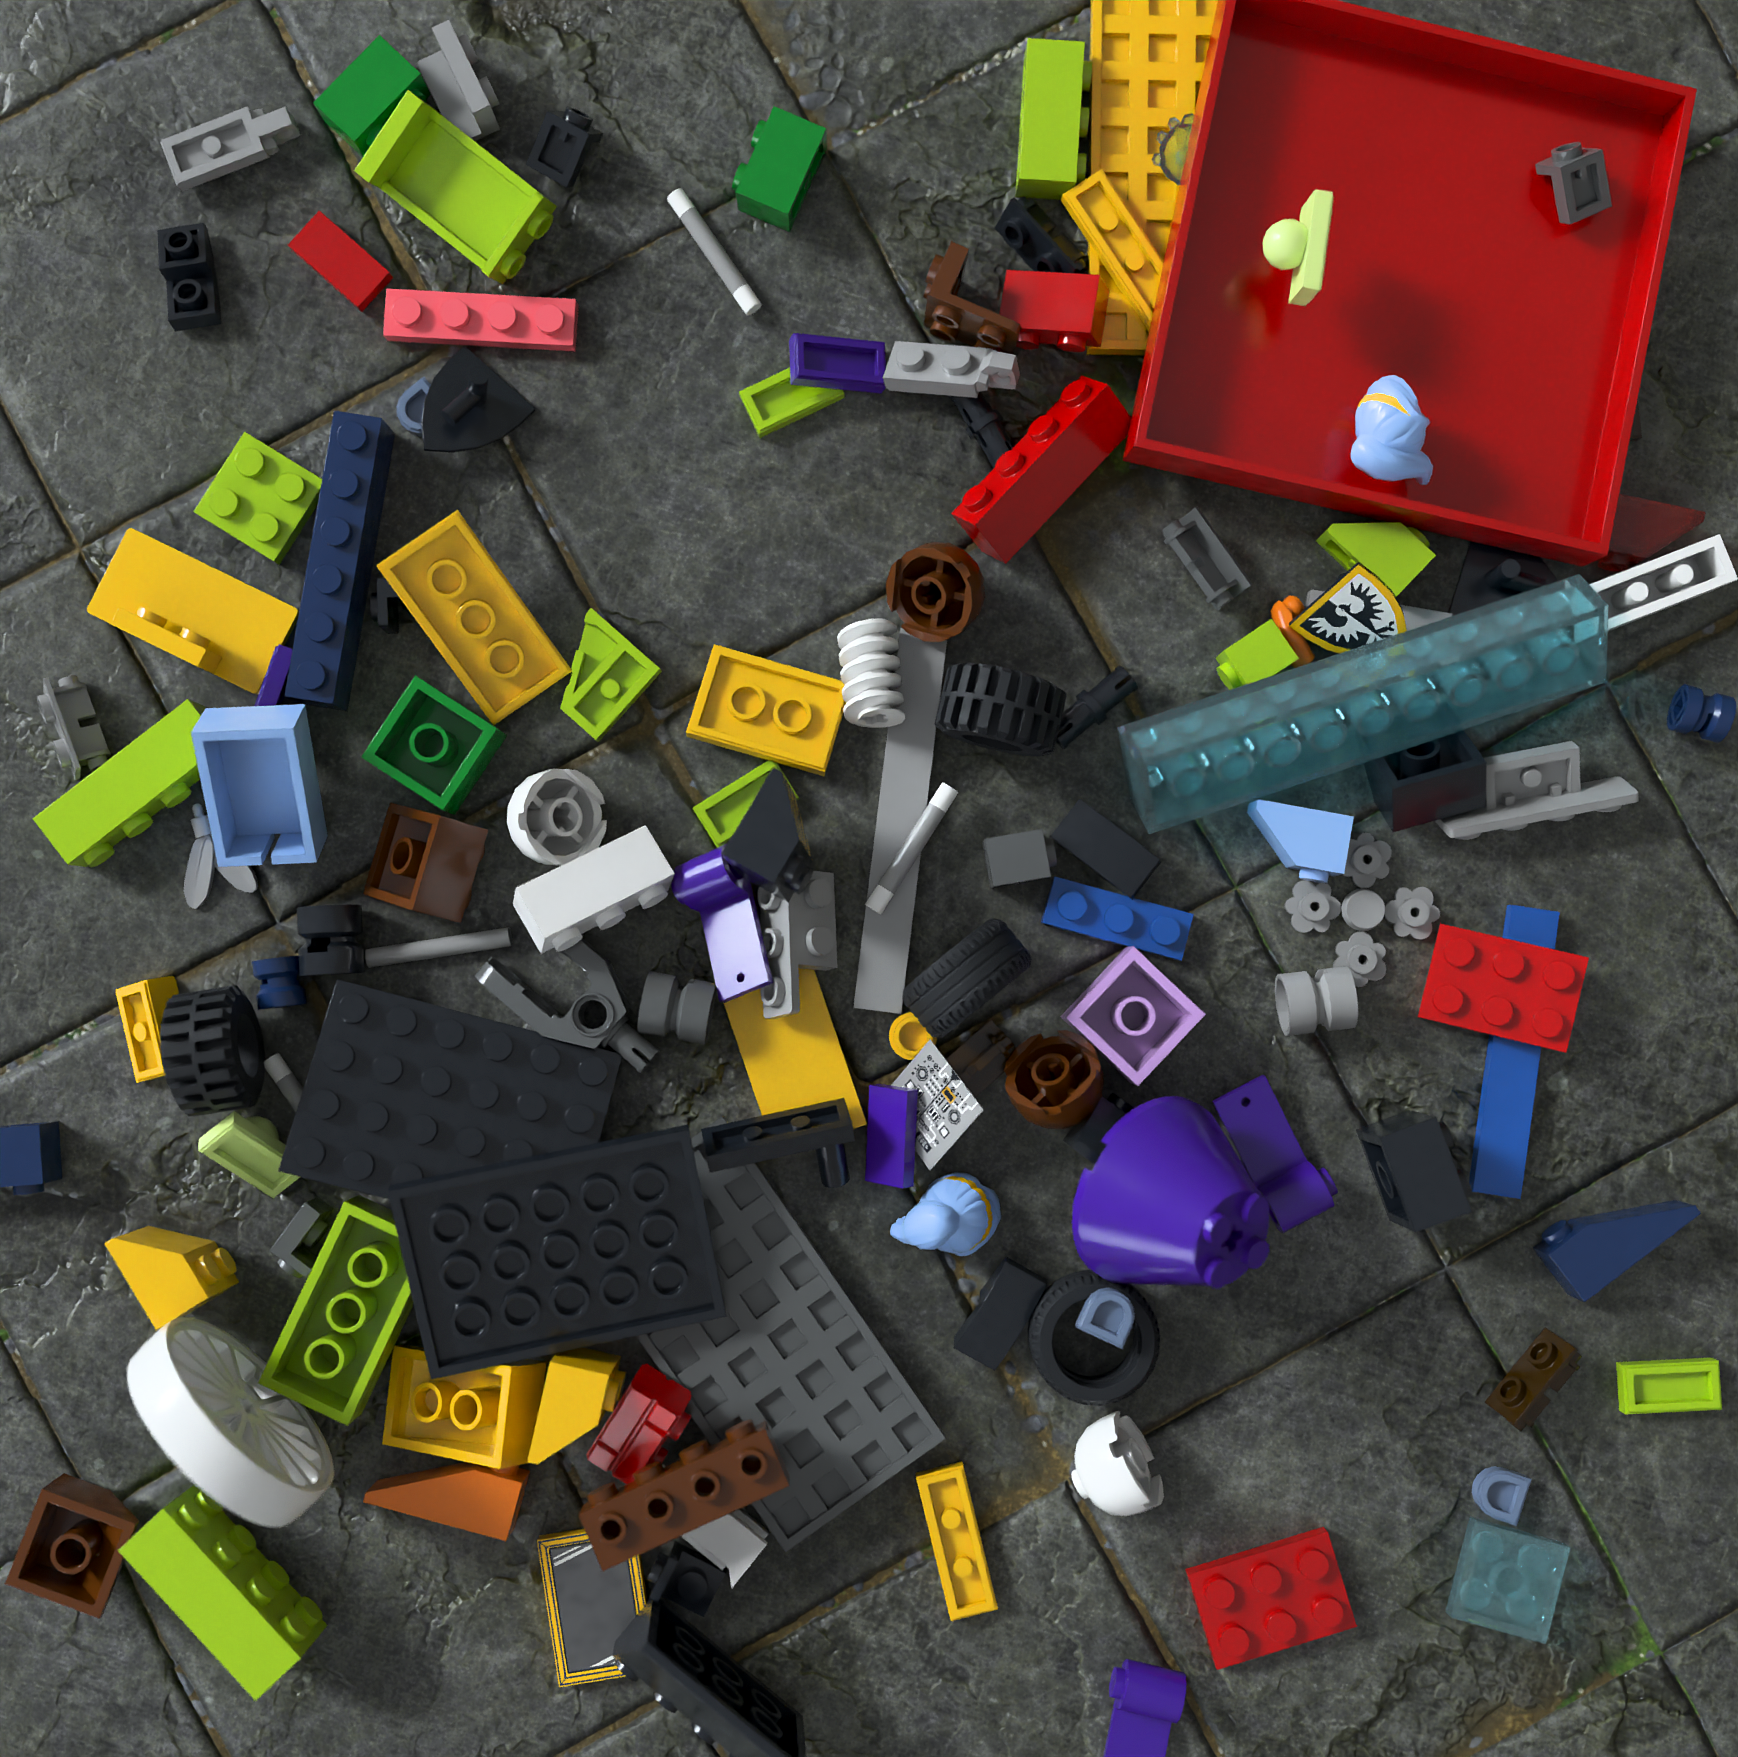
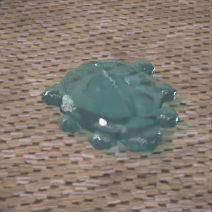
[1152,113,1194,185]

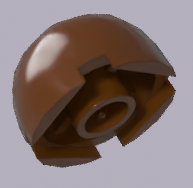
[886,542,985,642]
[1004,1030,1104,1129]

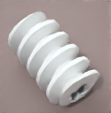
[837,618,905,728]

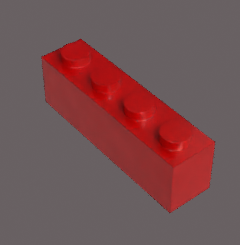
[951,376,1131,564]

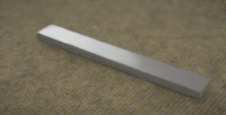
[853,628,947,1014]

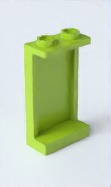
[354,90,557,284]

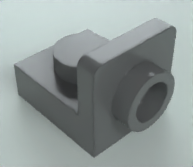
[1535,142,1612,224]
[269,1197,334,1278]

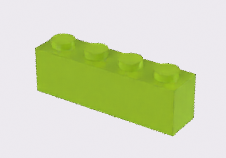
[32,699,206,868]

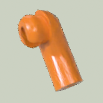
[1271,595,1315,669]

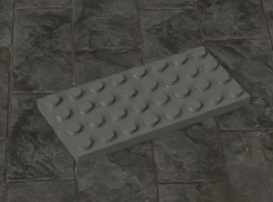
[636,1115,946,1553]

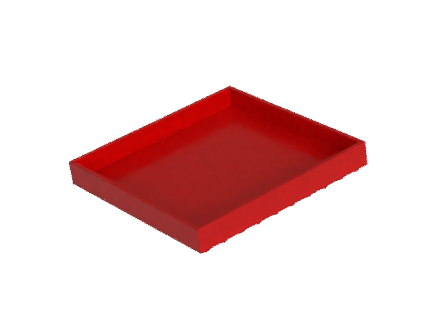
[1123,0,1697,567]

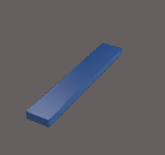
[1469,905,1560,1199]

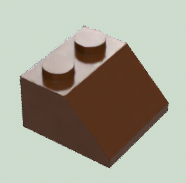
[363,803,488,923]
[5,1473,139,1619]

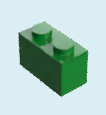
[313,35,431,158]
[732,106,827,232]

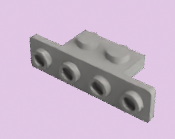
[1435,741,1639,840]
[757,871,838,1019]

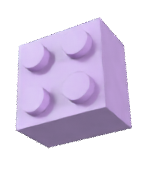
[1060,946,1206,1086]

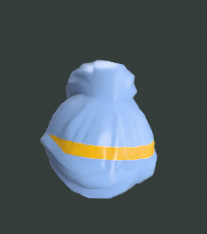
[1350,375,1433,485]
[890,1172,1001,1256]

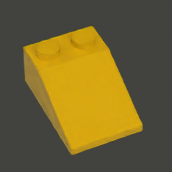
[382,1345,546,1469]

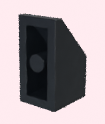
[1063,1093,1134,1164]

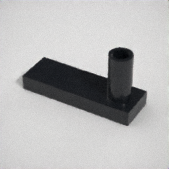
[701,1098,855,1188]

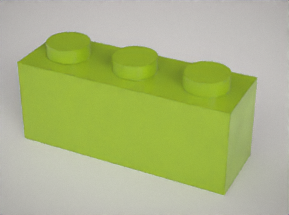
[1015,38,1092,200]

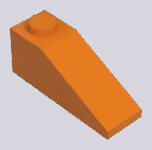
[363,1462,530,1541]

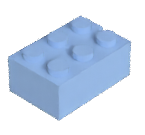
[191,704,328,867]

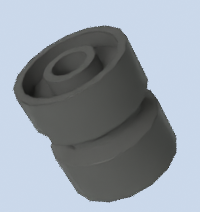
[637,971,717,1045]

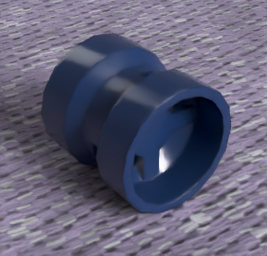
[1667,684,1736,743]
[252,956,307,1010]

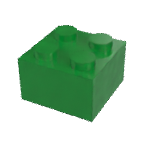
[361,675,507,815]

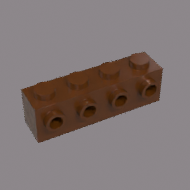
[578,1419,790,1572]

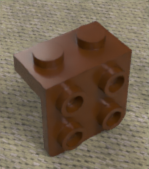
[923,241,1021,354]

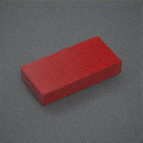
[288,210,393,312]

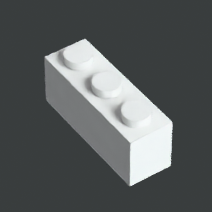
[1564,534,1738,641]
[513,825,675,954]

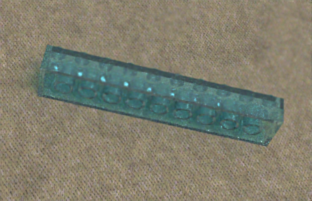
[1117,574,1608,834]

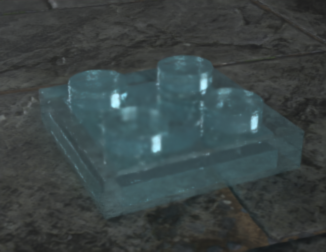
[1445,1516,1570,1644]

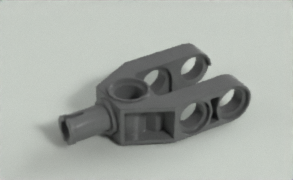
[474,937,661,1074]

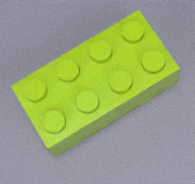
[258,1195,414,1426]
[118,1484,328,1701]

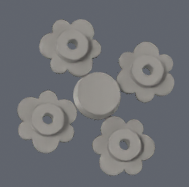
[1285,833,1440,987]

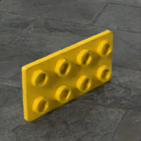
[87,528,299,695]

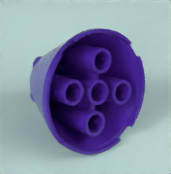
[1072,1096,1270,1289]

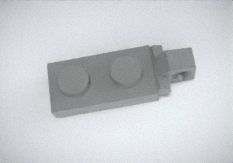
[160,106,300,192]
[883,341,1020,398]

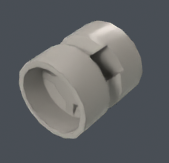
[1275,966,1358,1036]

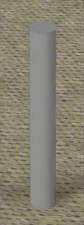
[365,927,512,968]

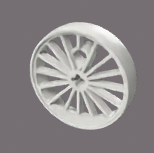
[128,1317,334,1527]

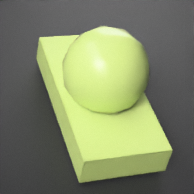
[1262,189,1334,306]
[198,1111,300,1198]

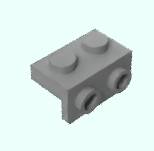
[418,20,500,141]

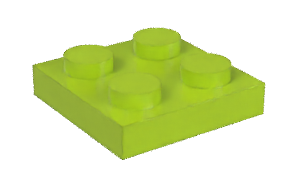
[193,432,322,565]

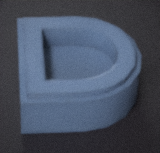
[396,377,431,437]
[1075,1288,1135,1349]
[1472,1466,1532,1526]

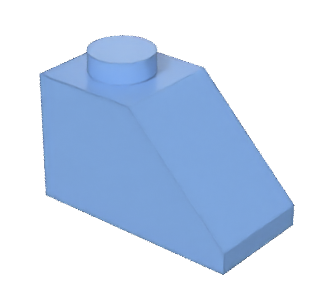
[1247,799,1354,883]

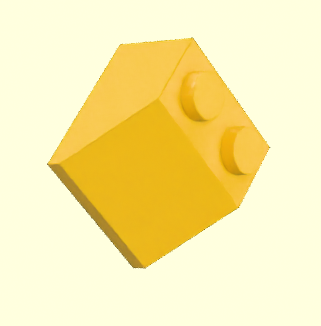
[104,1226,239,1330]
[527,1347,626,1464]

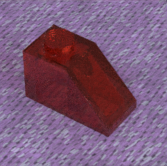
[1596,494,1706,571]

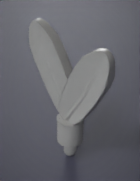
[184,804,258,909]

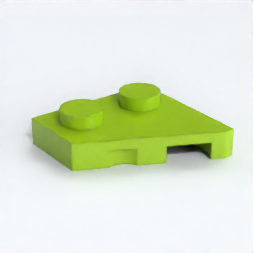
[560,608,662,742]

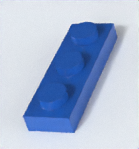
[1041,876,1194,961]

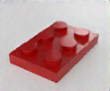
[1418,923,1589,1053]
[1185,1527,1357,1670]

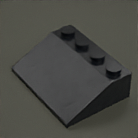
[613,1599,806,1757]

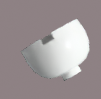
[507,769,607,866]
[1072,1411,1164,1516]

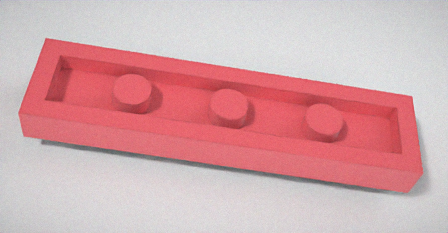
[383,289,578,352]

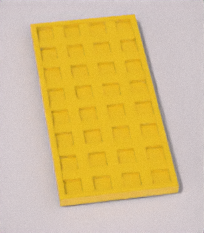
[1087,0,1218,355]

